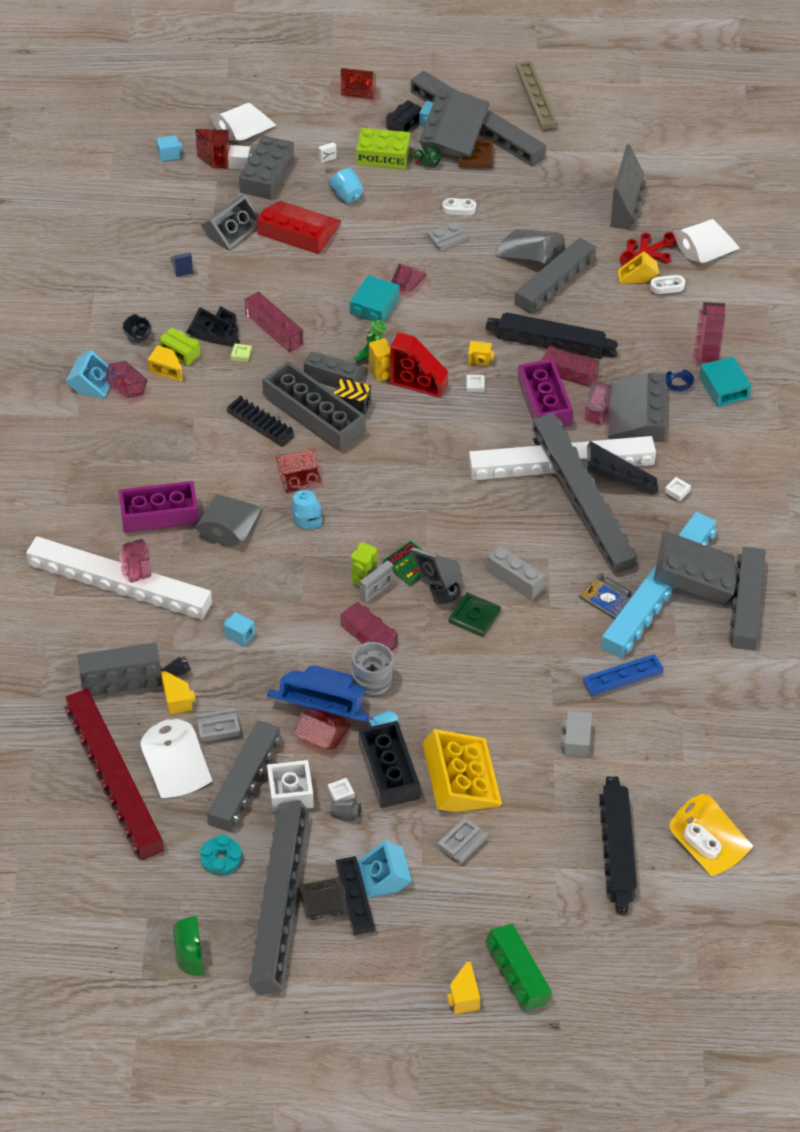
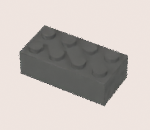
[239,135,294,200]
[77,642,162,697]

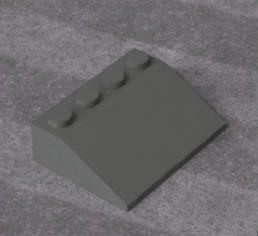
[419,88,490,157]
[610,144,646,230]
[608,373,666,442]
[653,530,736,605]

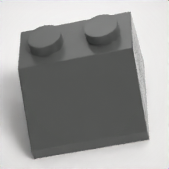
[410,548,463,588]

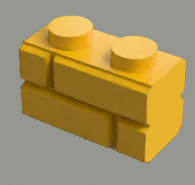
[369,338,390,382]

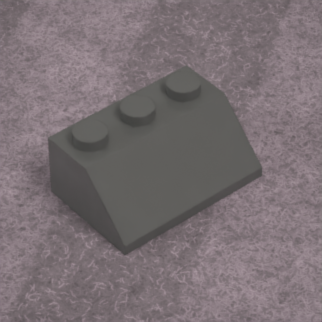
[201,194,259,250]
[304,351,368,388]

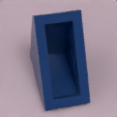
[170,252,193,277]

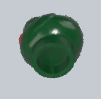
[413,146,442,168]

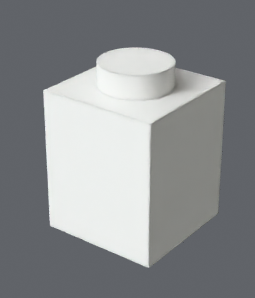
[228,145,252,170]

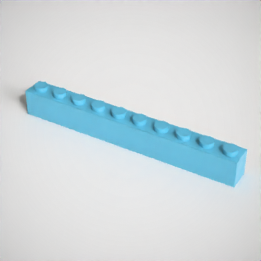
[601,512,717,659]

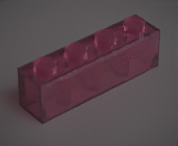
[245,291,303,353]
[693,302,726,366]

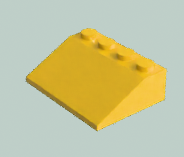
[422,729,502,812]

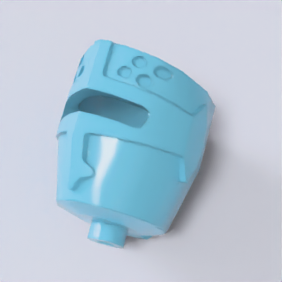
[329,168,363,203]
[291,490,322,529]

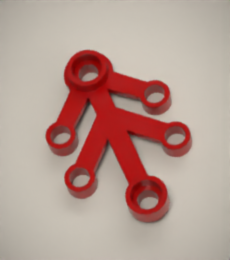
[619,232,676,265]

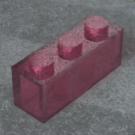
[541,346,600,388]
[340,601,398,651]

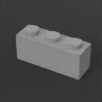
[487,546,545,601]

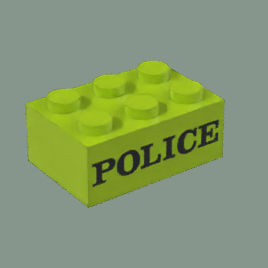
[356,128,410,170]

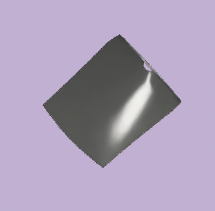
[496,229,565,265]
[195,494,262,546]

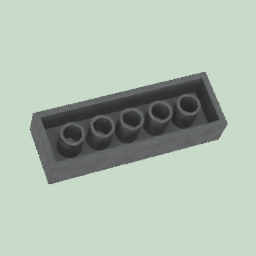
[262,361,366,450]

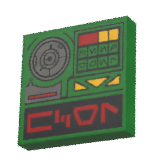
[383,540,424,585]

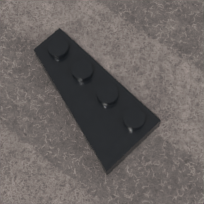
[587,441,658,495]

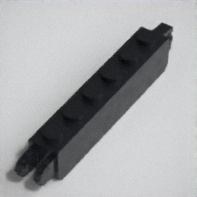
[486,312,618,359]
[599,776,637,915]

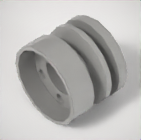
[351,642,394,696]

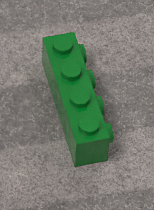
[485,923,552,1011]

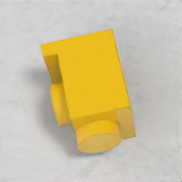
[468,341,494,366]

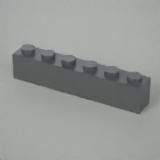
[514,237,596,314]
[729,547,766,651]
[207,720,282,832]

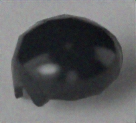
[123,314,152,342]
[429,582,461,604]

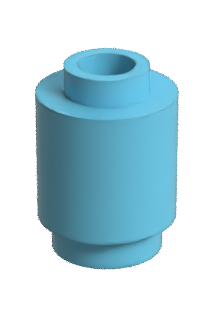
[367,710,399,727]

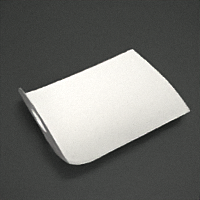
[209,103,276,141]
[673,219,740,263]
[141,719,213,798]

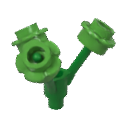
[354,320,387,363]

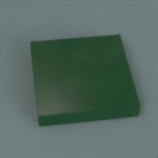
[449,592,501,637]

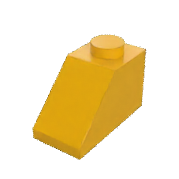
[617,251,659,284]
[148,345,183,382]
[161,671,196,715]
[447,961,481,1014]

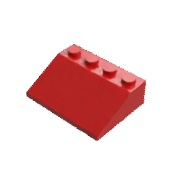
[257,201,341,255]

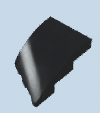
[186,306,240,346]

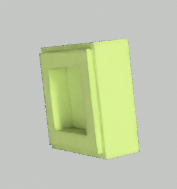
[231,344,252,363]

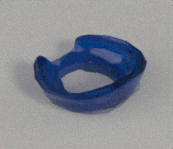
[666,369,694,392]

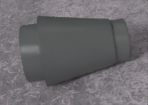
[330,801,362,821]

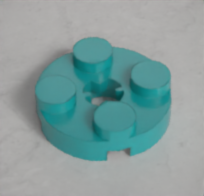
[200,834,242,876]

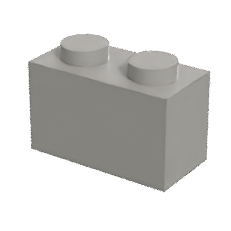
[561,711,592,758]

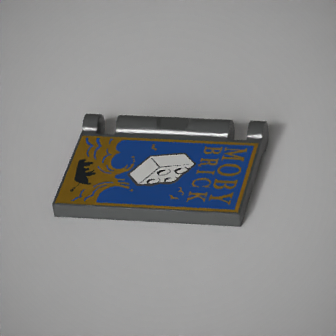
[579,573,634,619]

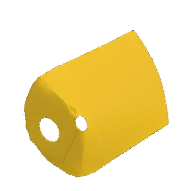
[669,794,753,876]

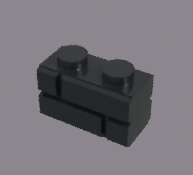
[386,100,422,132]

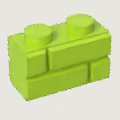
[159,327,201,366]
[351,542,377,586]

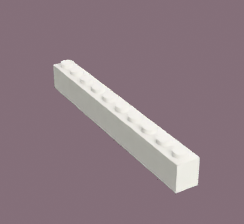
[469,436,656,480]
[26,536,212,620]

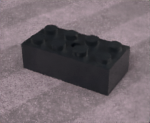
[358,721,420,808]

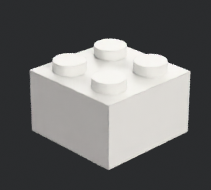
[267,760,314,812]

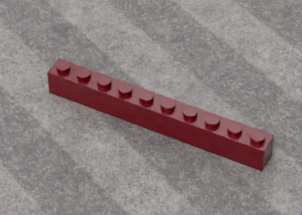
[64,688,164,860]

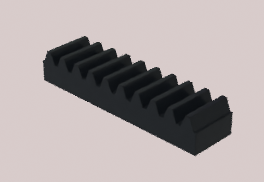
[227,395,294,447]
[335,856,375,935]

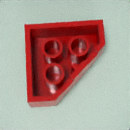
[390,332,448,398]

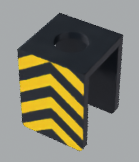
[334,379,371,415]

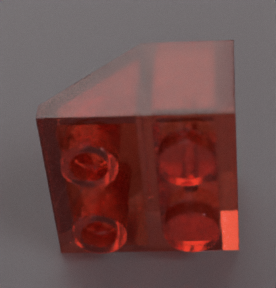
[341,68,376,99]
[195,129,230,169]
[275,448,322,493]
[293,709,351,750]

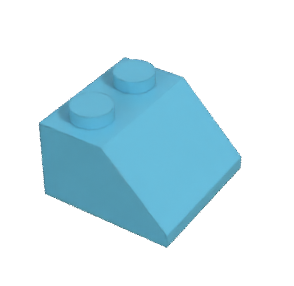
[66,350,117,399]
[357,840,412,898]

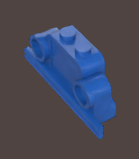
[267,666,370,722]

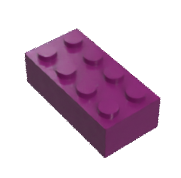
[518,359,573,427]
[118,481,199,533]

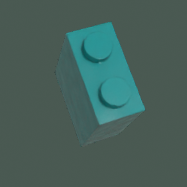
[350,275,400,322]
[699,356,752,407]

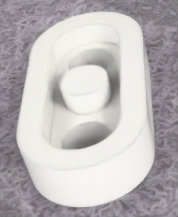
[442,198,476,215]
[650,275,685,294]
[683,823,721,859]

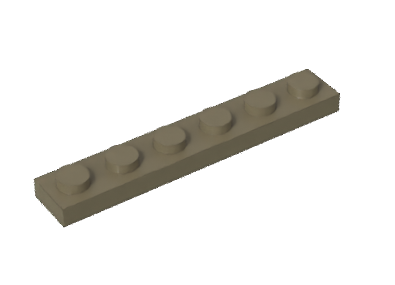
[516,61,558,130]

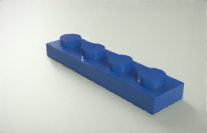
[583,654,664,696]

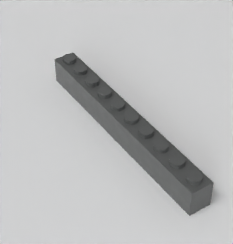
[411,71,546,167]
[532,412,637,574]
[249,800,310,995]

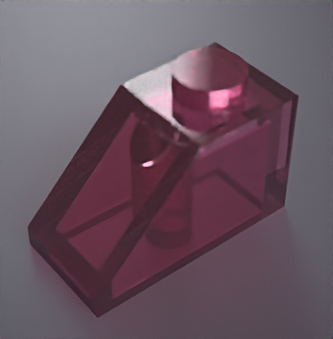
[391,263,427,292]
[584,381,611,425]

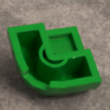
[173,916,204,976]

